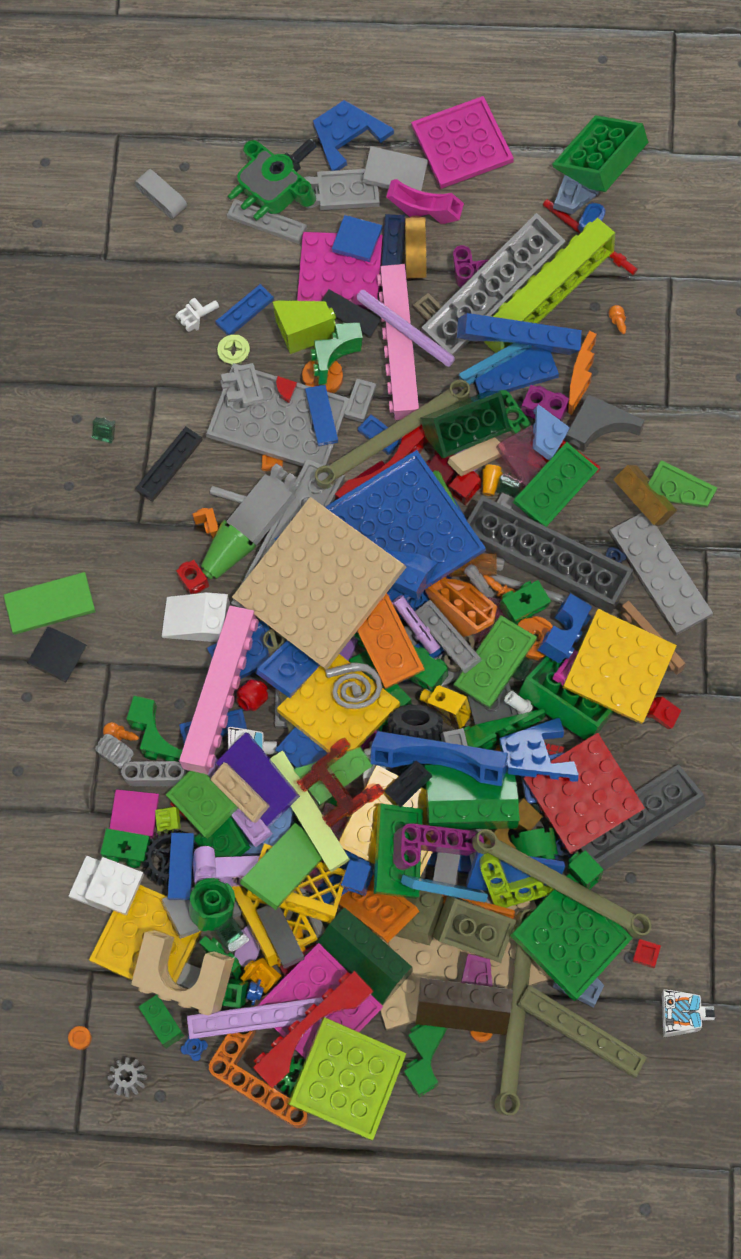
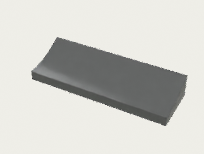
[579,764,706,870]

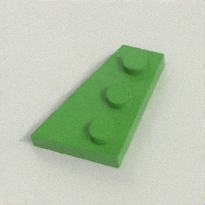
[648,460,717,508]
[293,747,373,805]

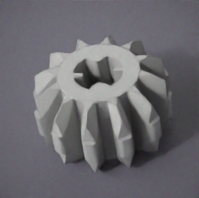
[95,734,134,768]
[108,1057,147,1098]

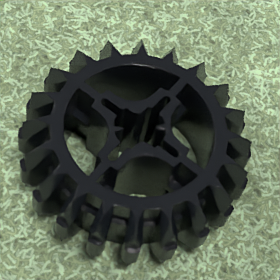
[141,829,198,888]

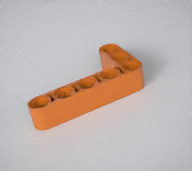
[209,1030,308,1128]

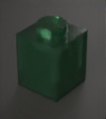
[213,916,250,953]

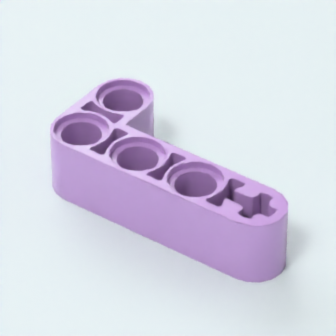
[193,846,260,887]

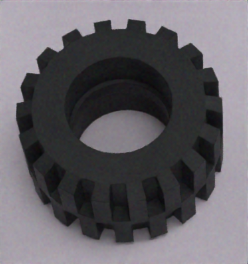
[387,704,443,742]

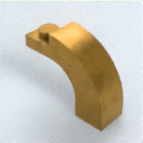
[405,216,427,278]

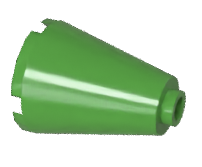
[201,520,256,579]

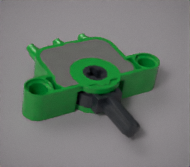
[228,139,317,220]

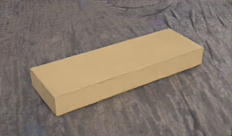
[448,437,507,476]
[210,763,270,823]

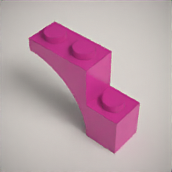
[386,179,464,224]

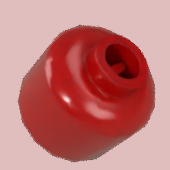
[236,679,268,711]

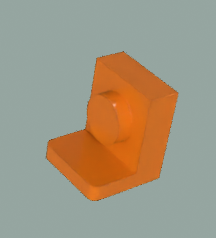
[193,508,218,539]

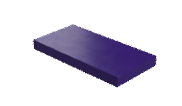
[216,732,300,827]

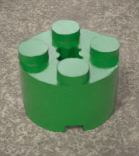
[510,828,558,860]
[189,878,235,931]

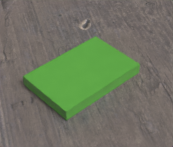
[166,771,238,839]

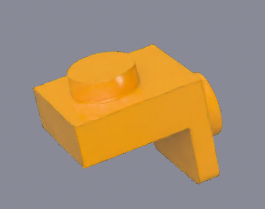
[241,958,282,994]

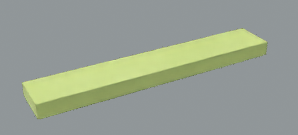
[270,751,350,872]

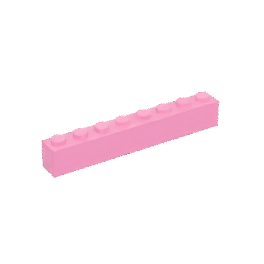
[377,264,419,420]
[179,606,259,774]

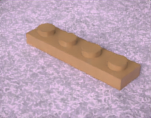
[621,601,685,675]

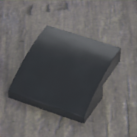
[27,626,87,683]

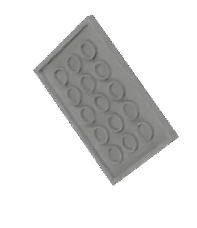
[206,363,350,466]

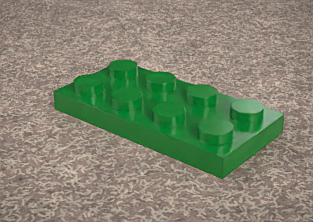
[512,442,598,527]
[374,803,423,899]

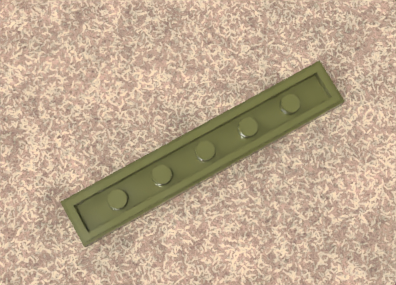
[517,985,647,1078]

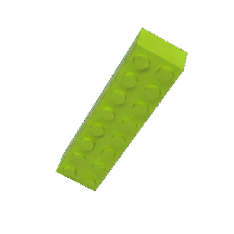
[484,218,615,353]

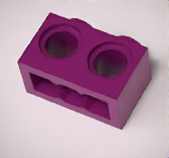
[522,385,569,421]

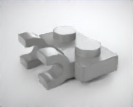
[220,363,264,407]

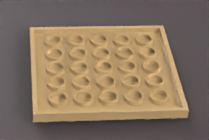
[232,497,406,670]

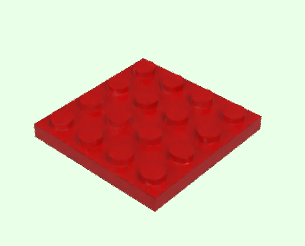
[523,733,645,855]

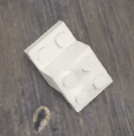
[69,856,144,916]

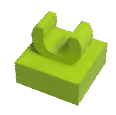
[155,807,181,832]

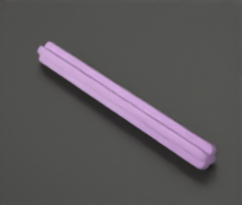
[357,290,455,367]

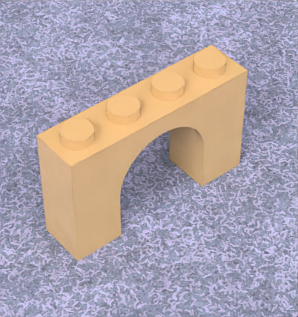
[131,930,234,1015]

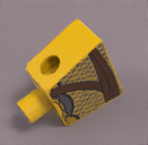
[420,685,472,729]

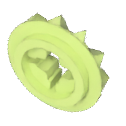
[217,335,250,365]

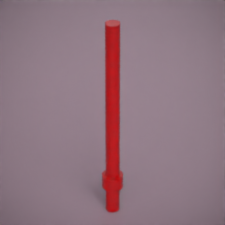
[543,199,638,275]

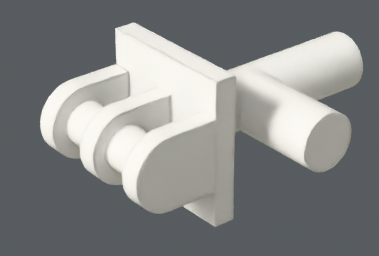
[176,298,219,332]

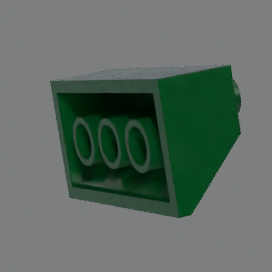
[420,391,511,458]
[316,907,413,1005]

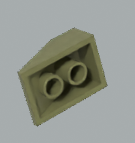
[395,890,444,946]
[433,896,516,963]

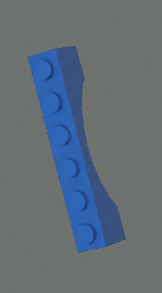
[457,313,582,355]
[371,731,508,786]

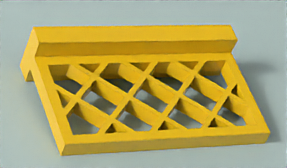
[247,843,346,923]
[232,886,317,967]

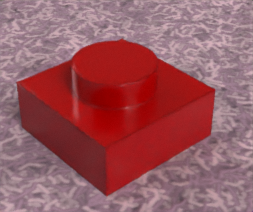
[633,939,661,968]

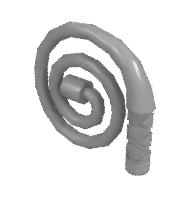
[325,663,382,709]

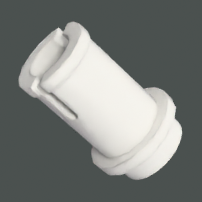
[504,691,533,714]

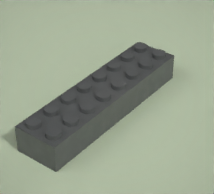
[467,496,633,614]

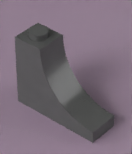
[566,395,645,452]

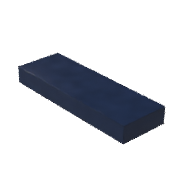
[382,214,405,266]

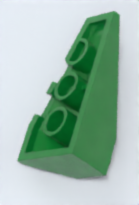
[464,709,545,750]

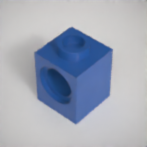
[341,859,374,896]

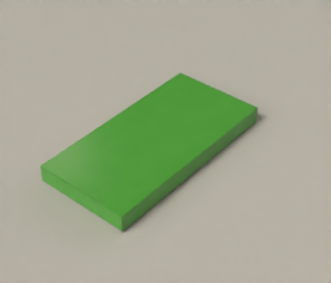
[4,572,96,635]
[454,616,537,709]
[240,823,323,910]

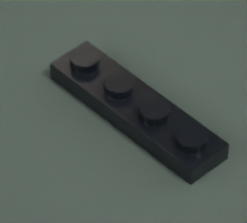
[135,426,203,502]

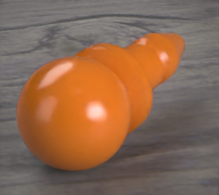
[608,305,626,334]
[483,575,516,600]
[103,722,139,741]

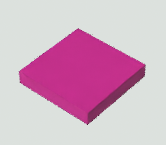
[110,790,160,838]

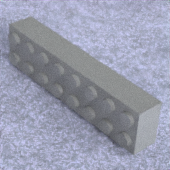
[421,213,566,356]

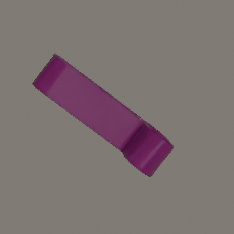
[453,245,490,288]
[393,824,484,870]

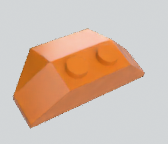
[425,577,497,637]

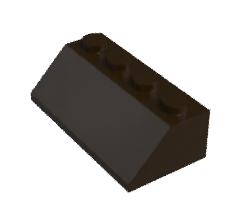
[415,978,513,1035]

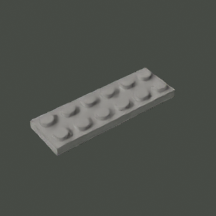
[610,513,713,635]

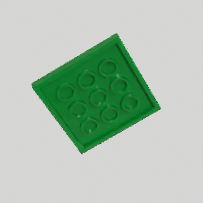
[510,874,633,1001]

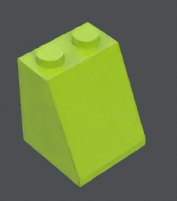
[273,301,336,354]

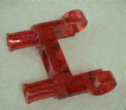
[296,738,385,828]

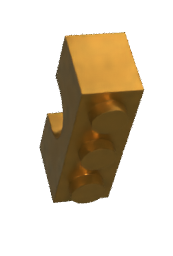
[613,465,677,525]
[482,798,543,849]

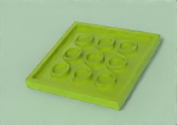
[288,1017,407,1140]

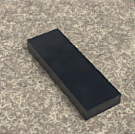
[322,289,381,337]

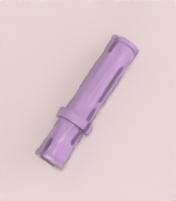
[392,595,440,654]

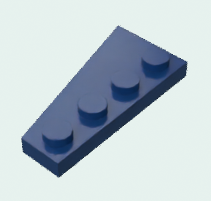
[475,346,559,394]

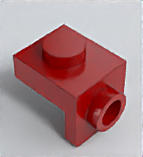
[646,696,682,729]

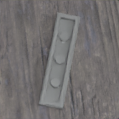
[227,199,307,244]
[415,600,482,673]

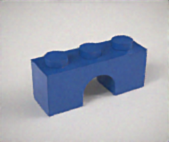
[538,593,592,663]

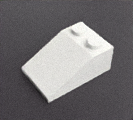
[162,593,230,642]

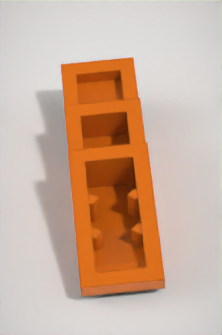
[568,331,597,415]

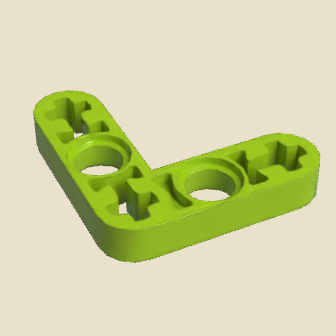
[479,853,554,908]

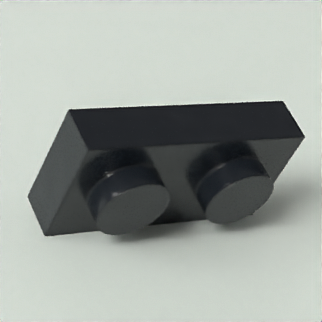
[384,761,433,808]

